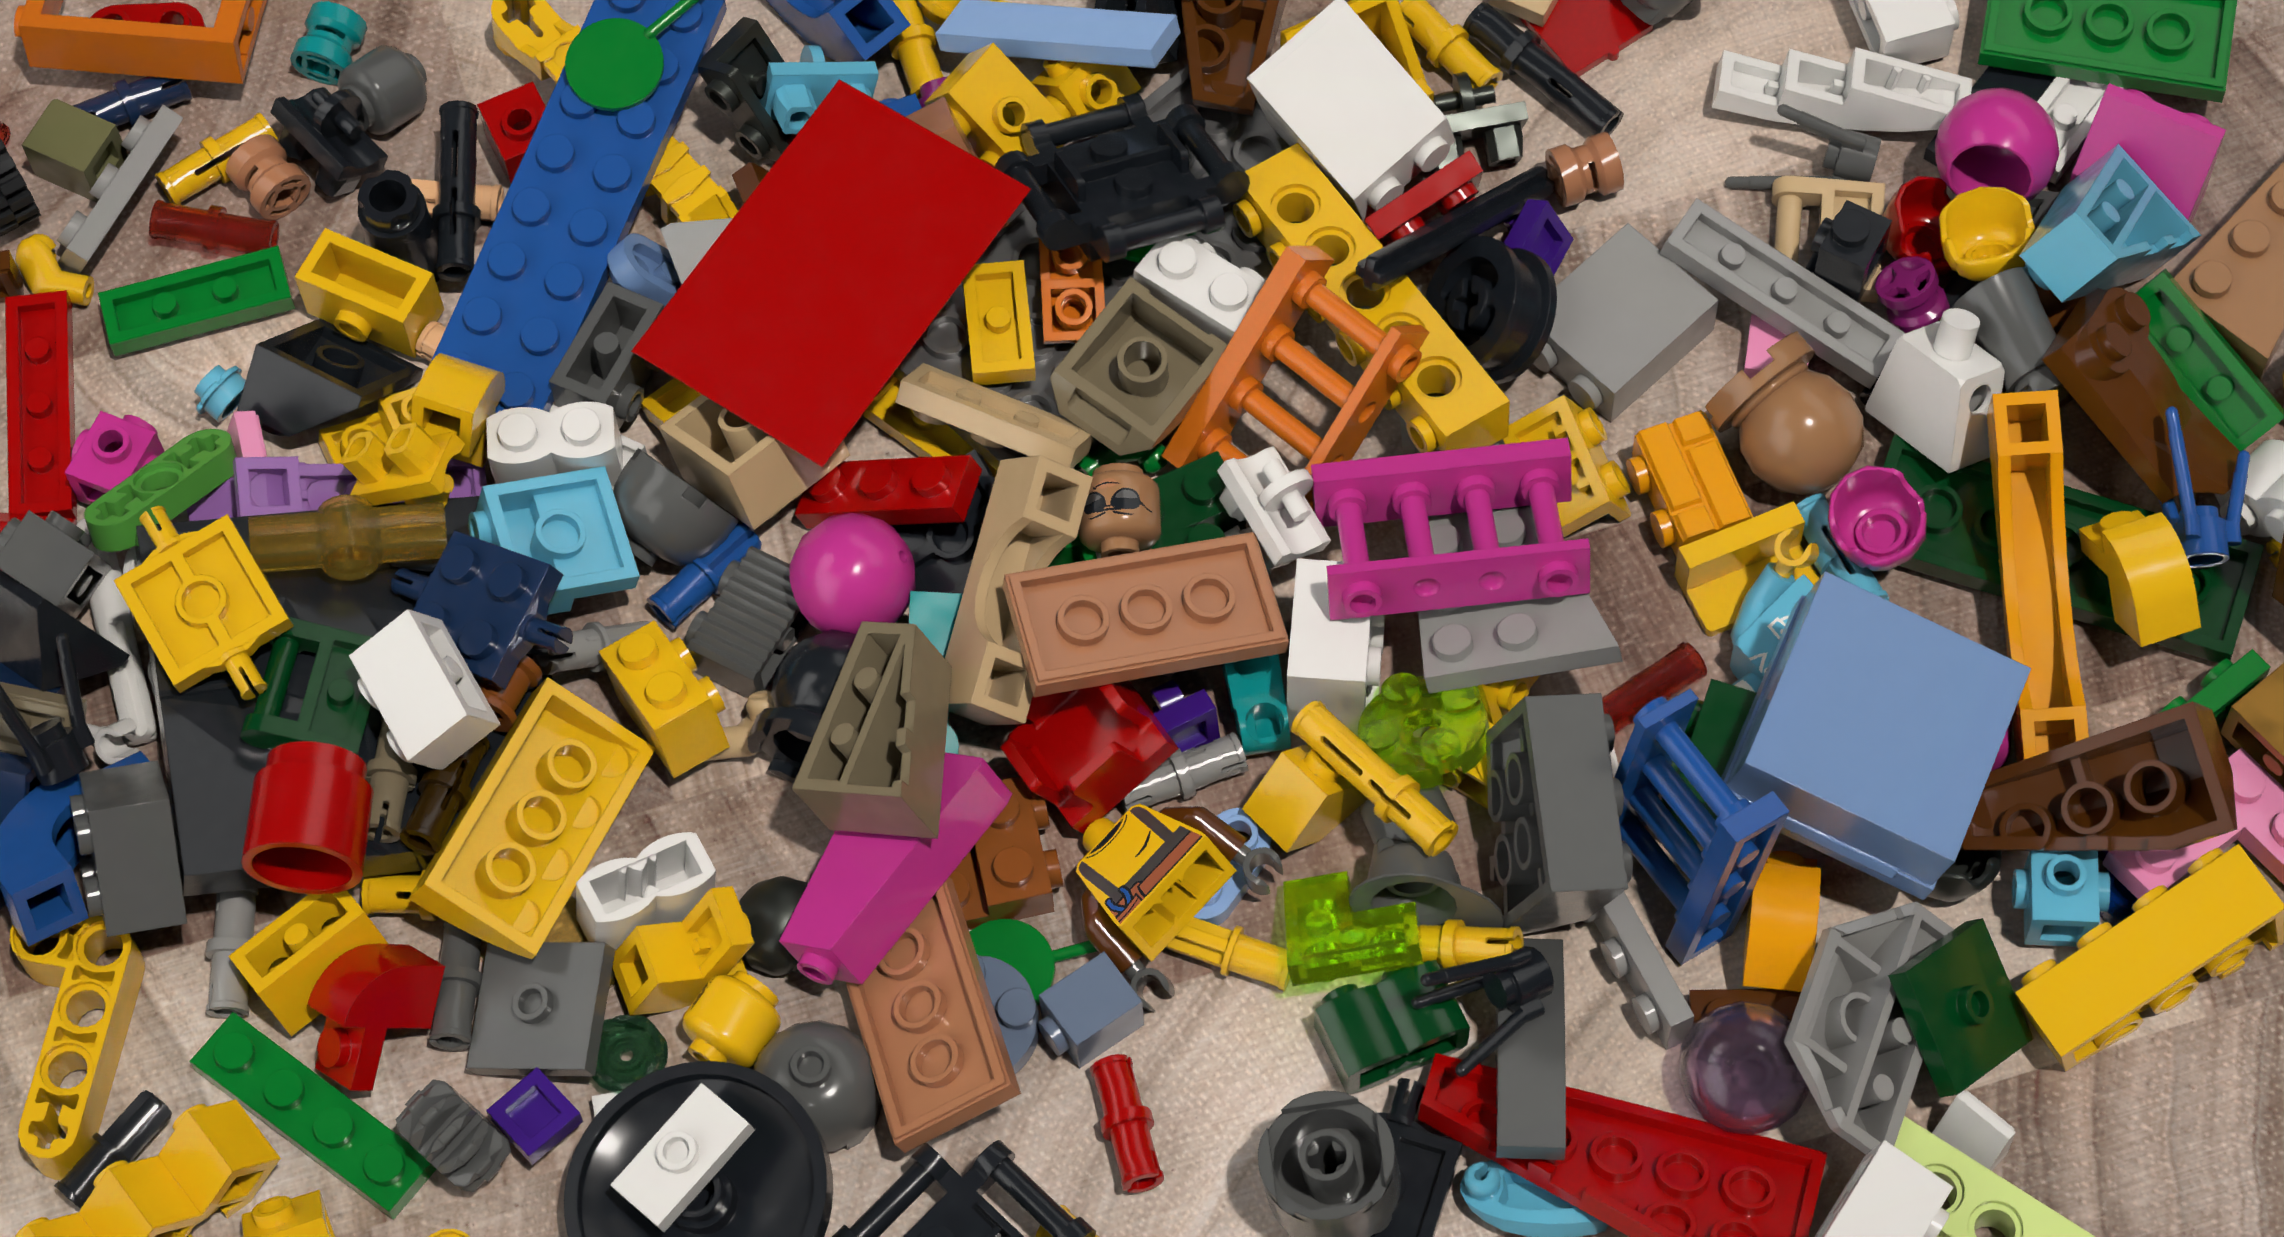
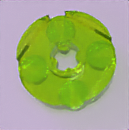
[1358,673,1490,789]

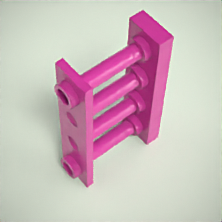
[1311,438,1590,621]

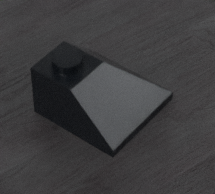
[237,318,424,437]

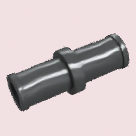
[429,921,482,1051]

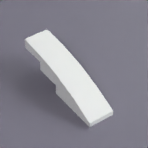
[1712,47,1972,132]

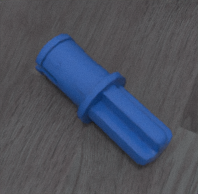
[647,523,762,630]

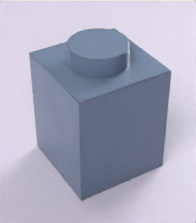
[1037,952,1144,1069]

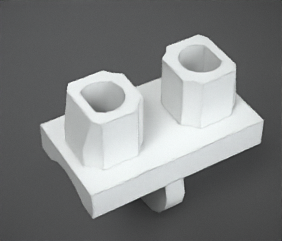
[1217,446,1331,571]

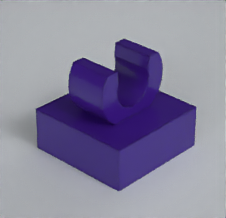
[1503,199,1574,275]
[1150,679,1220,752]
[486,1067,583,1165]

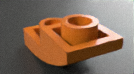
[1038,237,1105,344]

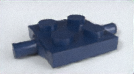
[391,530,573,690]

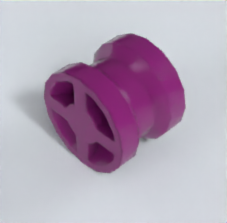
[1875,256,1950,333]

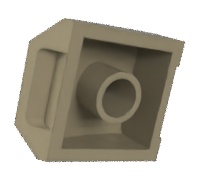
[1050,277,1228,456]

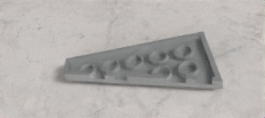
[1400,393,1623,694]

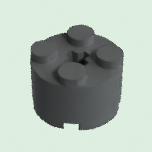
[1258,1091,1401,1237]

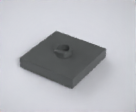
[466,942,615,1076]

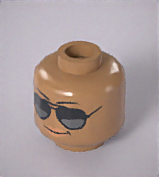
[1078,463,1161,558]

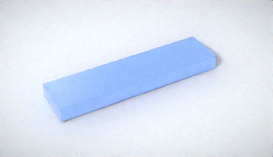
[935,0,1181,68]

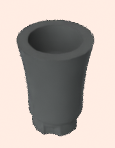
[1952,267,2069,402]

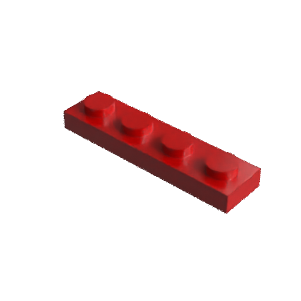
[5,290,77,520]

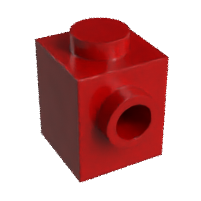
[477,81,546,185]

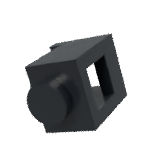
[1805,200,1892,303]

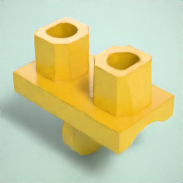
[341,422,465,516]

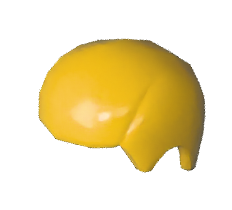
[1939,187,2036,281]

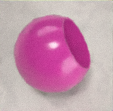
[1935,87,2059,201]
[789,513,916,634]

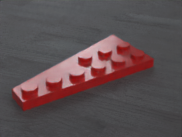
[1418,1053,1828,1237]

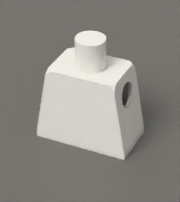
[1865,308,2005,473]

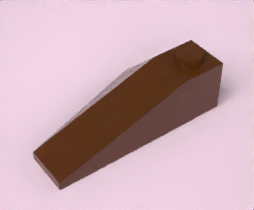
[1962,701,2237,851]

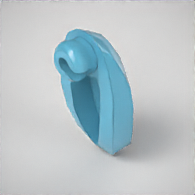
[1460,1160,1609,1237]

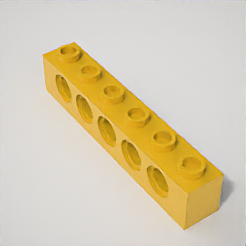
[1233,143,1510,453]

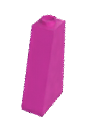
[779,752,1012,985]

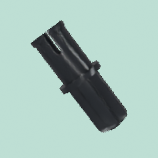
[54,1090,172,1209]

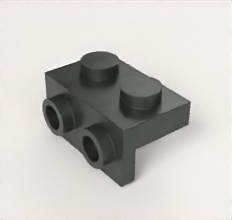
[697,16,792,161]

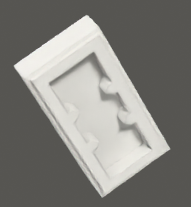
[611,1083,755,1232]

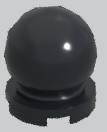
[748,630,856,784]

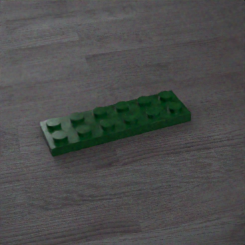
[1883,434,2264,663]

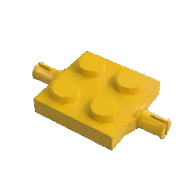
[113,506,294,700]

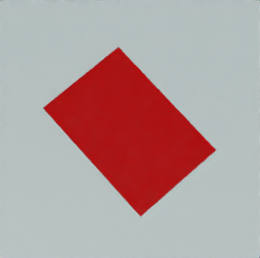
[631,79,1031,467]

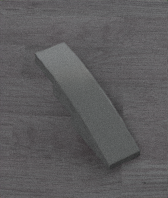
[1495,938,1566,1160]

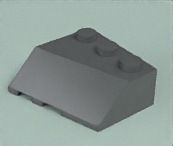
[1486,693,1633,934]

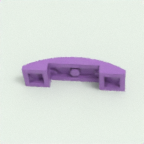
[233,456,487,517]

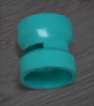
[290,1,368,85]

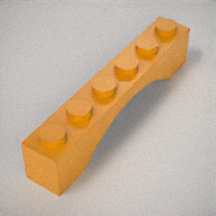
[1987,390,2089,762]

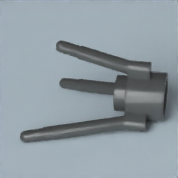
[1725,104,1882,190]

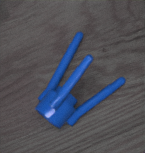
[2159,406,2250,568]

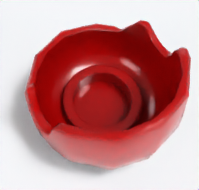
[1883,176,1952,276]

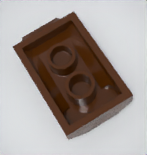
[2041,287,2240,504]

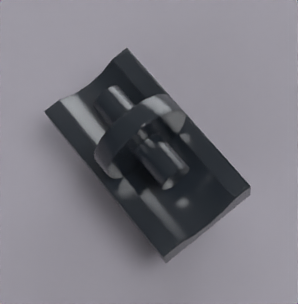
[270,87,388,197]

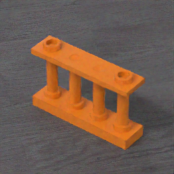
[1161,245,1430,509]

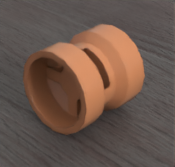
[1545,132,1624,208]
[226,134,311,220]

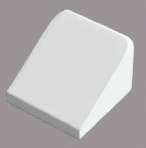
[1932,1091,2016,1171]

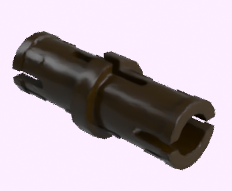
[400,736,490,855]

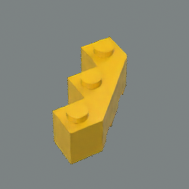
[15,1099,281,1237]

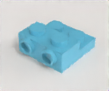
[468,466,640,615]

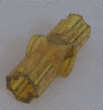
[248,494,447,581]

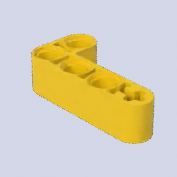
[9,914,145,1180]

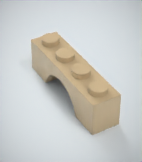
[945,455,1093,725]

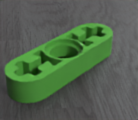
[84,429,237,552]

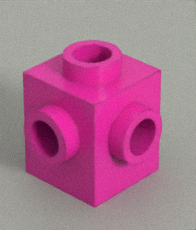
[65,411,165,505]

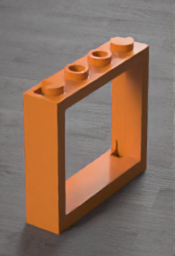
[14,0,267,84]

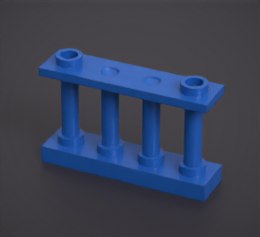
[1614,688,1790,965]

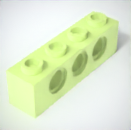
[1894,1116,2095,1237]

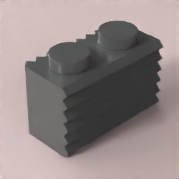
[685,546,808,697]

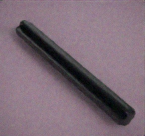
[1356,166,1555,291]

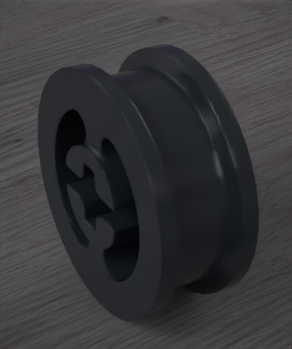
[1425,236,1557,384]

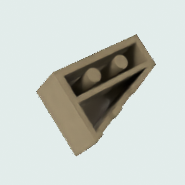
[792,621,952,839]

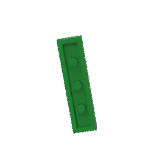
[189,1012,437,1220]

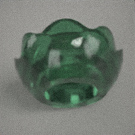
[591,1015,668,1094]

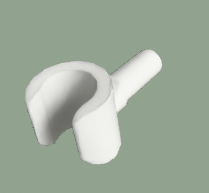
[87,718,139,764]

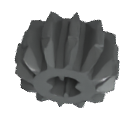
[396,1079,511,1192]

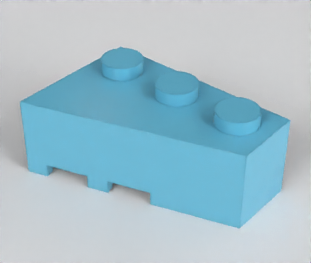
[2019,144,2202,302]

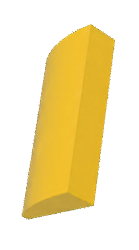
[408,677,656,960]

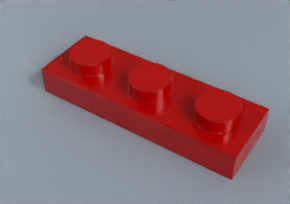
[794,455,982,529]

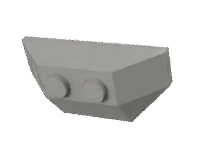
[1784,902,1954,1154]

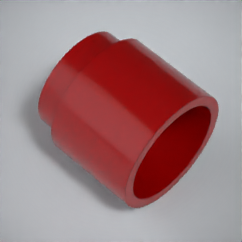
[241,741,374,894]

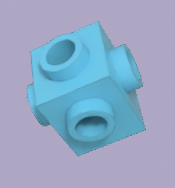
[2012,851,2110,947]

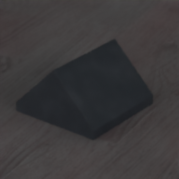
[0,570,130,692]

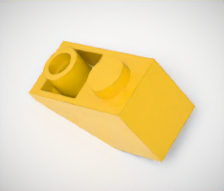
[1242,738,1377,853]

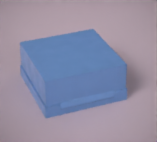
[1721,571,2031,900]

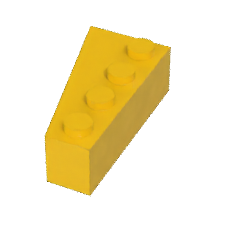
[2015,844,2284,1072]

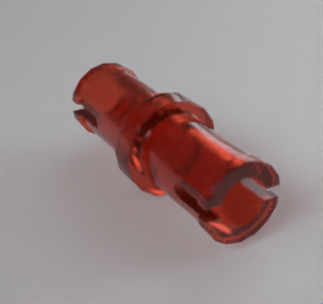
[149,200,280,255]

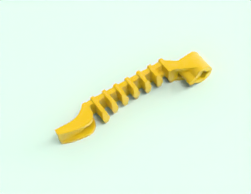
[491,0,738,225]

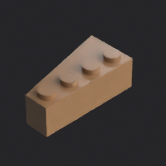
[2174,162,2284,382]

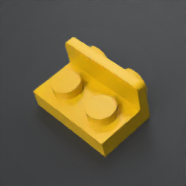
[1503,395,1631,537]

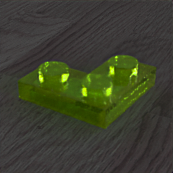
[1283,871,1424,986]

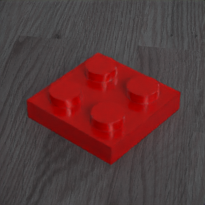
[1364,150,1483,247]

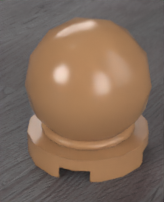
[1705,331,1864,495]

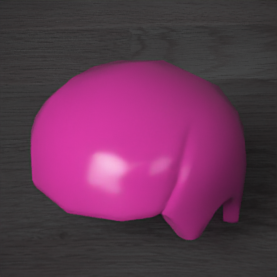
[1828,465,1927,571]

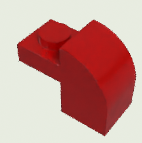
[307,944,445,1091]

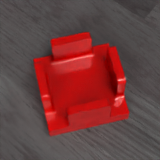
[1000,681,1179,834]

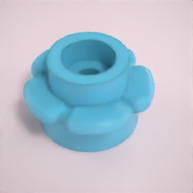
[194,365,246,422]

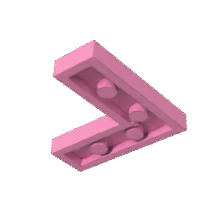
[2102,747,2284,899]

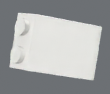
[1247,0,1456,222]

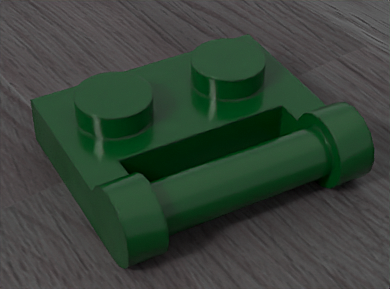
[240,617,372,756]

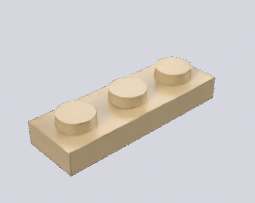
[895,363,1093,468]

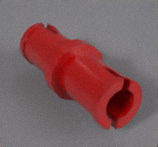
[1090,1054,1164,1193]

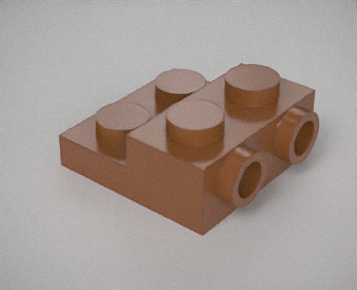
[949,776,1063,930]

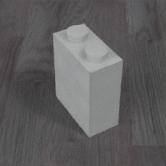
[1533,223,1719,423]

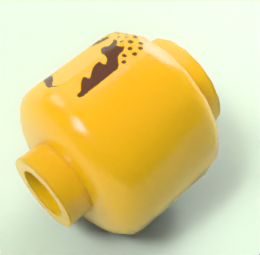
[683,971,781,1068]

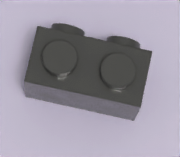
[549,281,664,429]
[0,510,112,619]

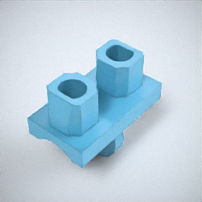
[760,45,879,134]

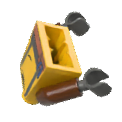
[1076,804,1283,1012]

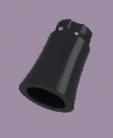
[357,170,441,283]

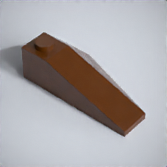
[1181,0,1287,116]

